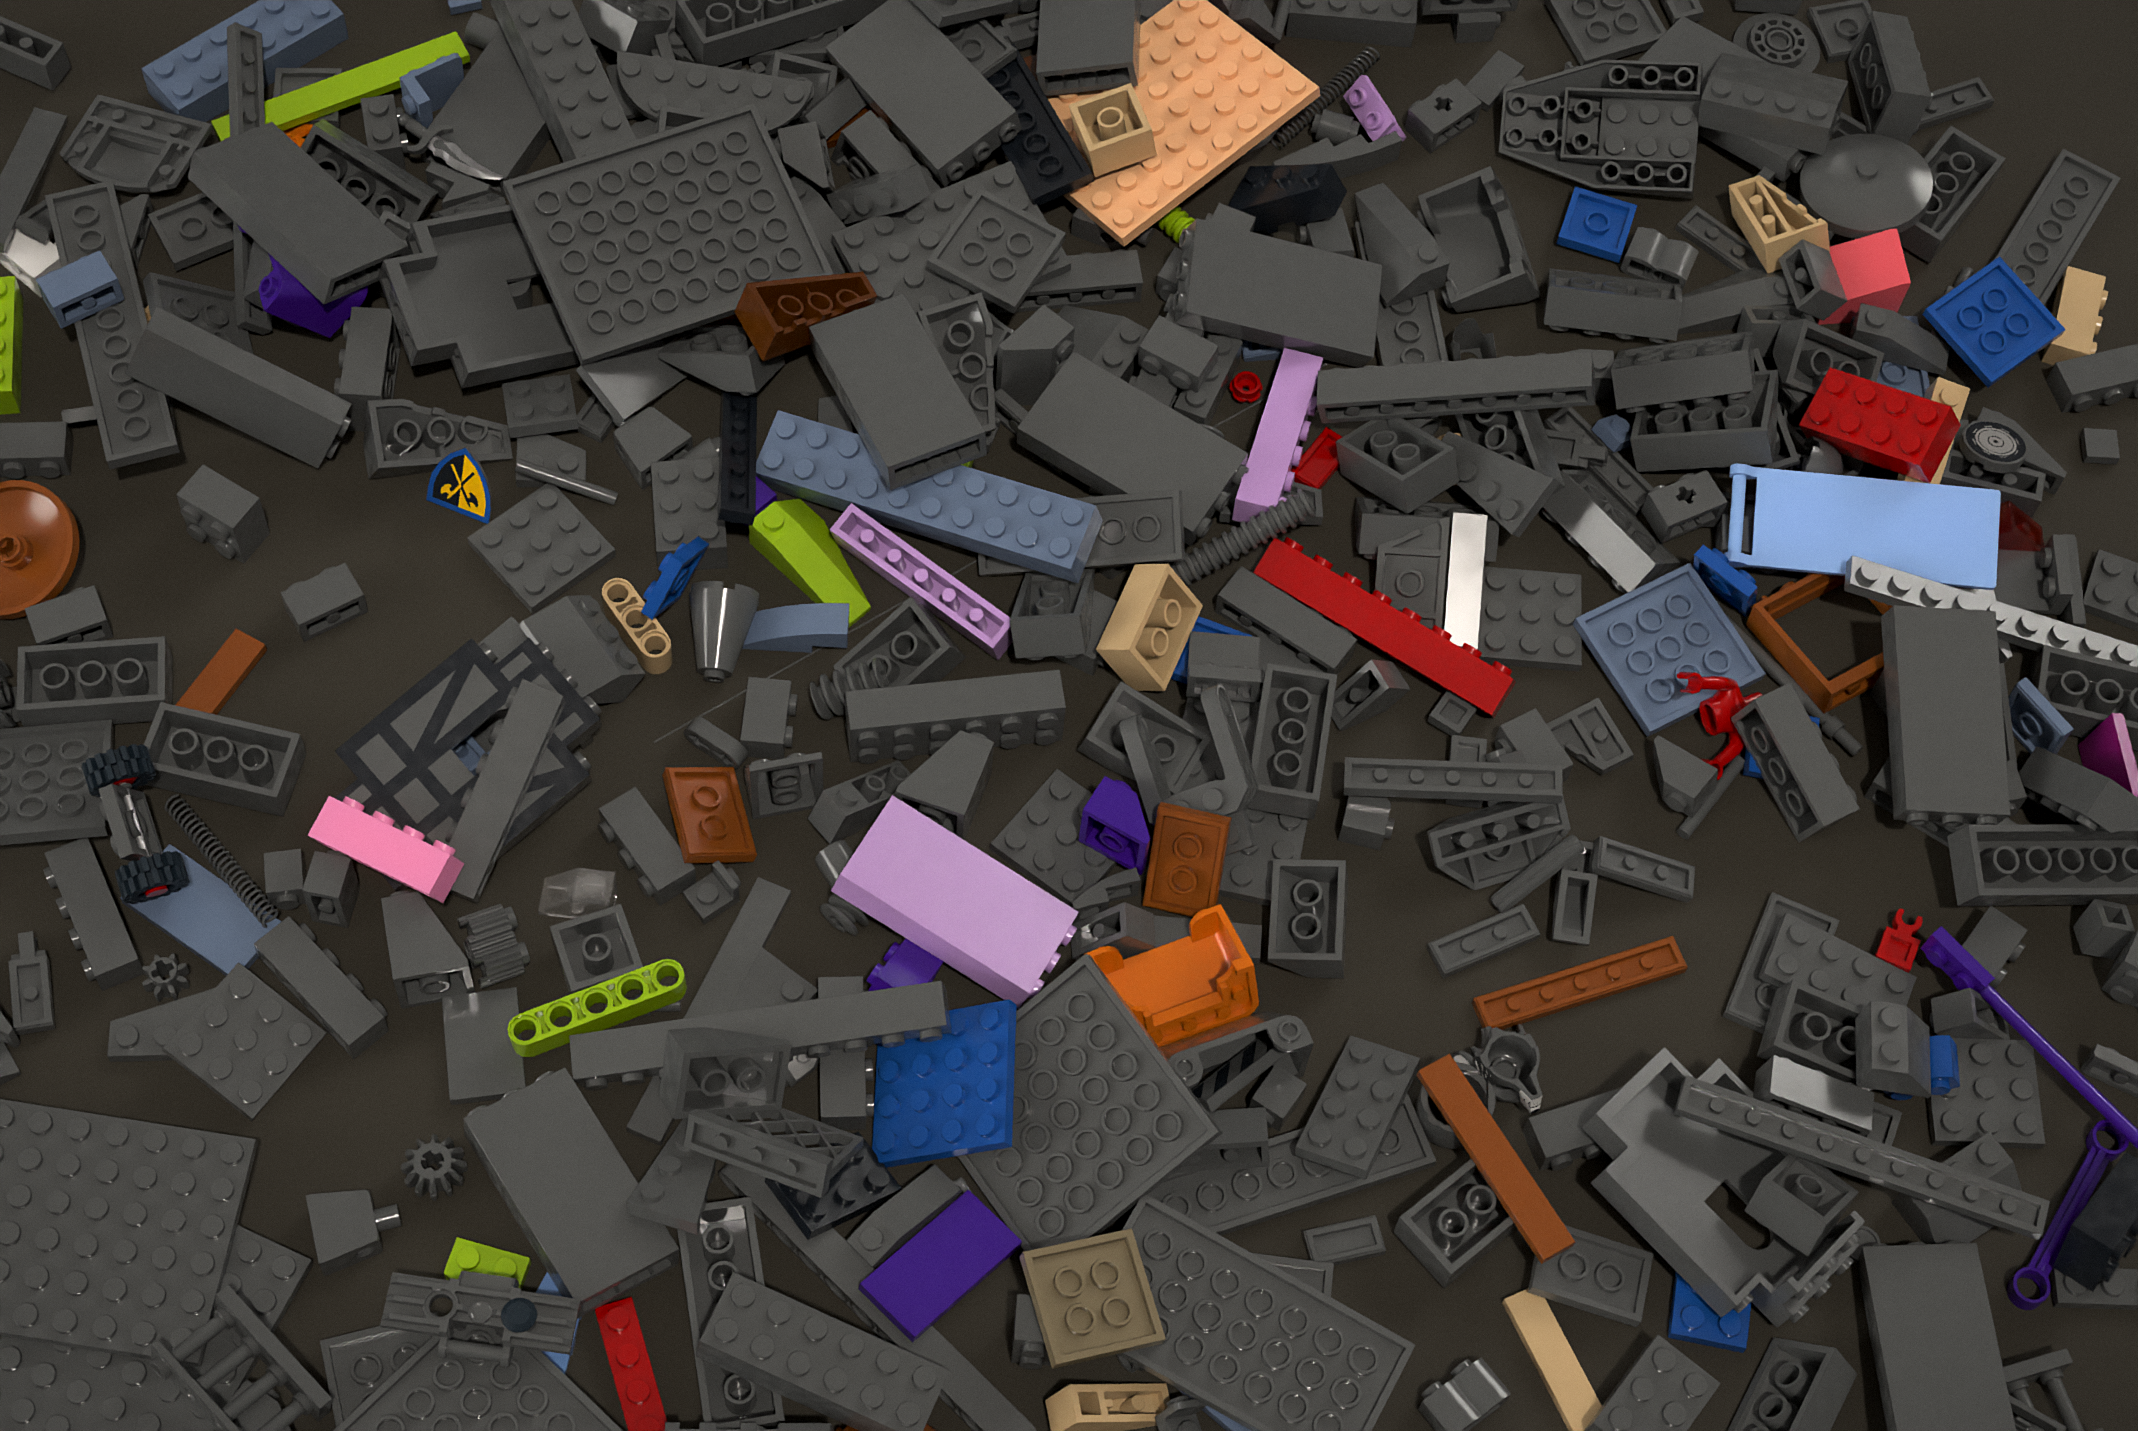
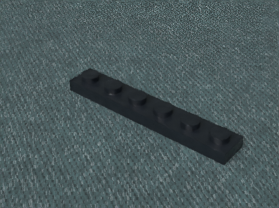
[718,389,757,525]

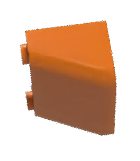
[1084,904,1259,1047]

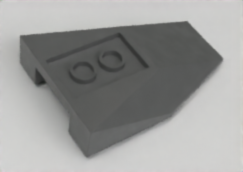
[1499,59,1703,199]

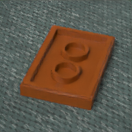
[662,767,757,863]
[1143,802,1232,917]

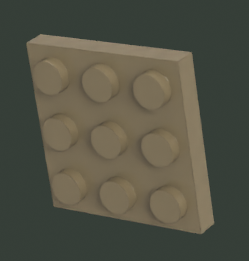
[1019,1228,1166,1369]

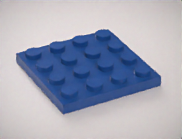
[872,999,1017,1168]

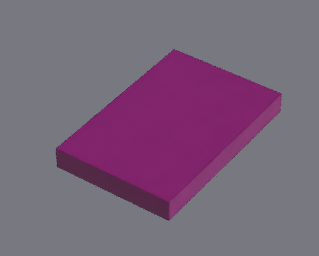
[2078,713,2138,797]

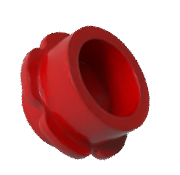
[1229,371,1263,403]

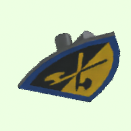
[426,446,492,524]

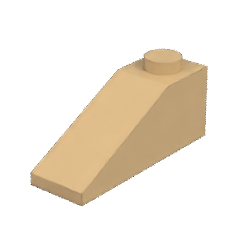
[1045,1383,1170,1431]

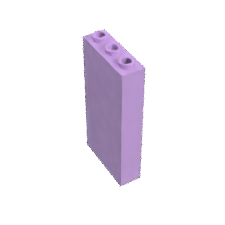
[831,795,1079,1009]

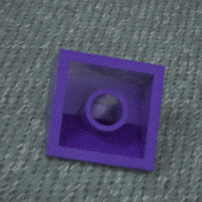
[1078,776,1150,875]

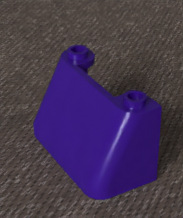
[238,225,368,338]

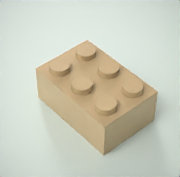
[1096,564,1203,691]

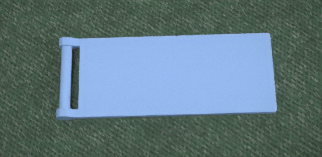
[1724,463,2001,590]

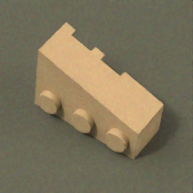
[1729,175,1830,273]

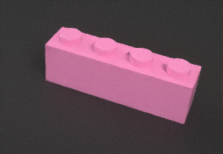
[308,796,464,903]

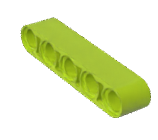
[507,959,687,1057]

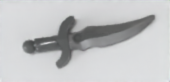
[398,113,503,180]

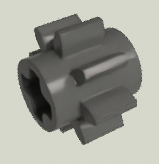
[142,953,190,1002]

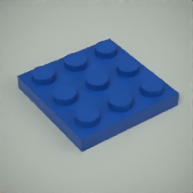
[1922,256,2066,388]

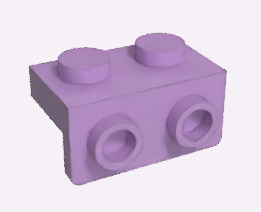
[1343,75,1406,142]

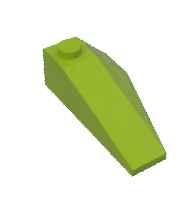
[749,499,871,628]

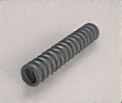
[1166,489,1316,586]

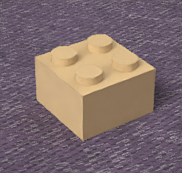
[1069,83,1157,177]

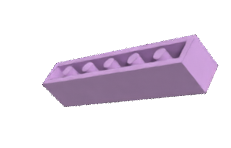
[1232,348,1323,523]
[830,503,1013,660]

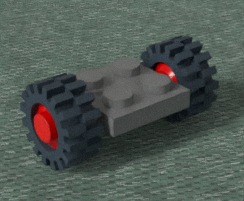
[81,744,190,904]

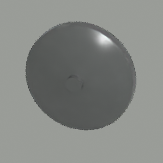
[1799,133,1933,239]

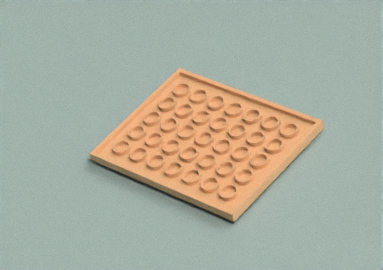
[1046,0,1320,247]

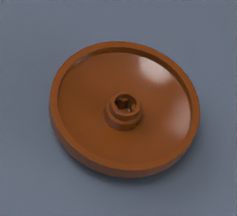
[0,480,80,620]

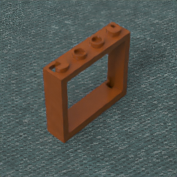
[1746,573,1892,714]

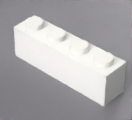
[0,228,61,297]

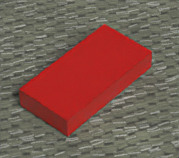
[1291,427,1342,489]

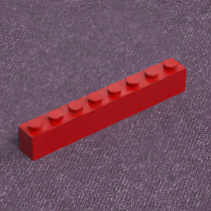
[1253,537,1516,718]

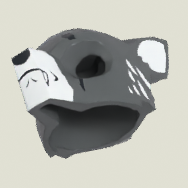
[1451,1024,1543,1114]

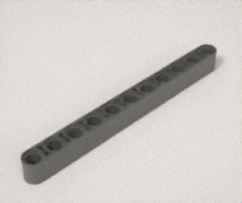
[718,1163,1037,1431]

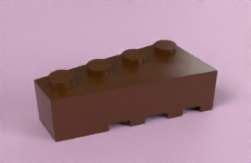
[734,272,877,361]

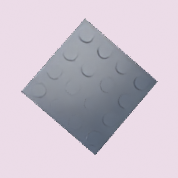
[1573,563,1765,737]

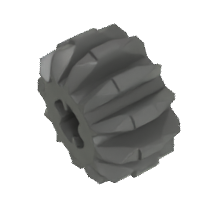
[401,1133,468,1202]

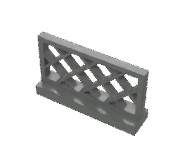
[684,1108,864,1198]

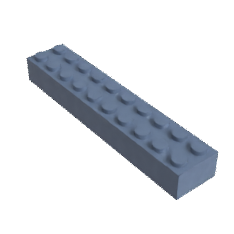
[756,410,1103,583]

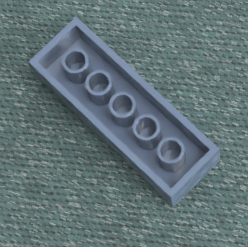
[141,0,349,122]

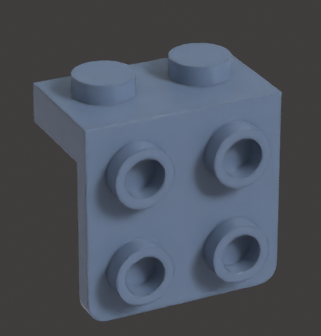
[399,53,464,136]

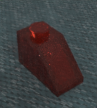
[1998,501,2045,551]

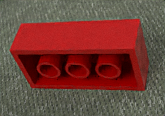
[1799,367,1961,484]

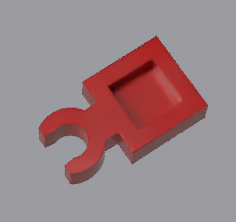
[1874,908,1923,973]

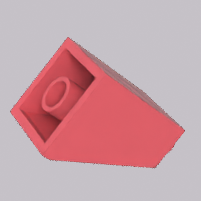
[1815,229,1911,325]

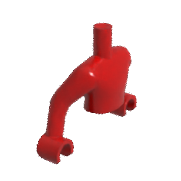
[1677,671,1763,780]

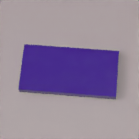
[858,1190,1022,1343]

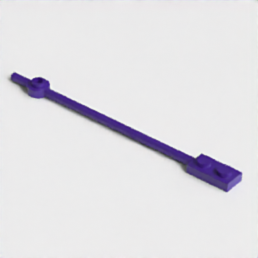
[1920,926,2138,1149]

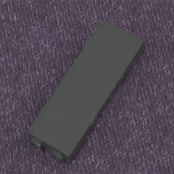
[125,307,352,468]

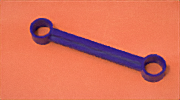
[2007,1119,2129,1310]

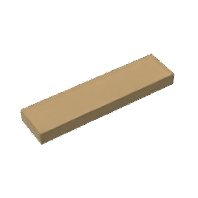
[1502,1289,1602,1431]

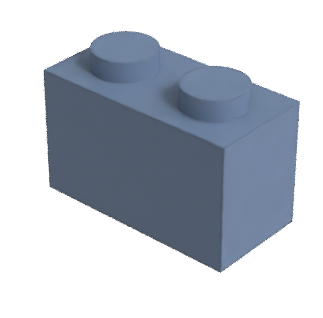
[36,250,125,329]

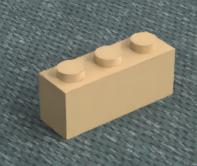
[2041,266,2108,365]

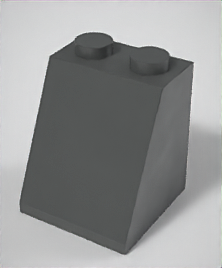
[895,730,994,840]
[381,891,475,1009]

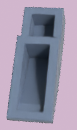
[742,603,849,653]

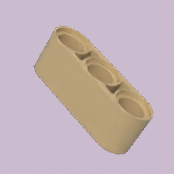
[602,578,672,674]

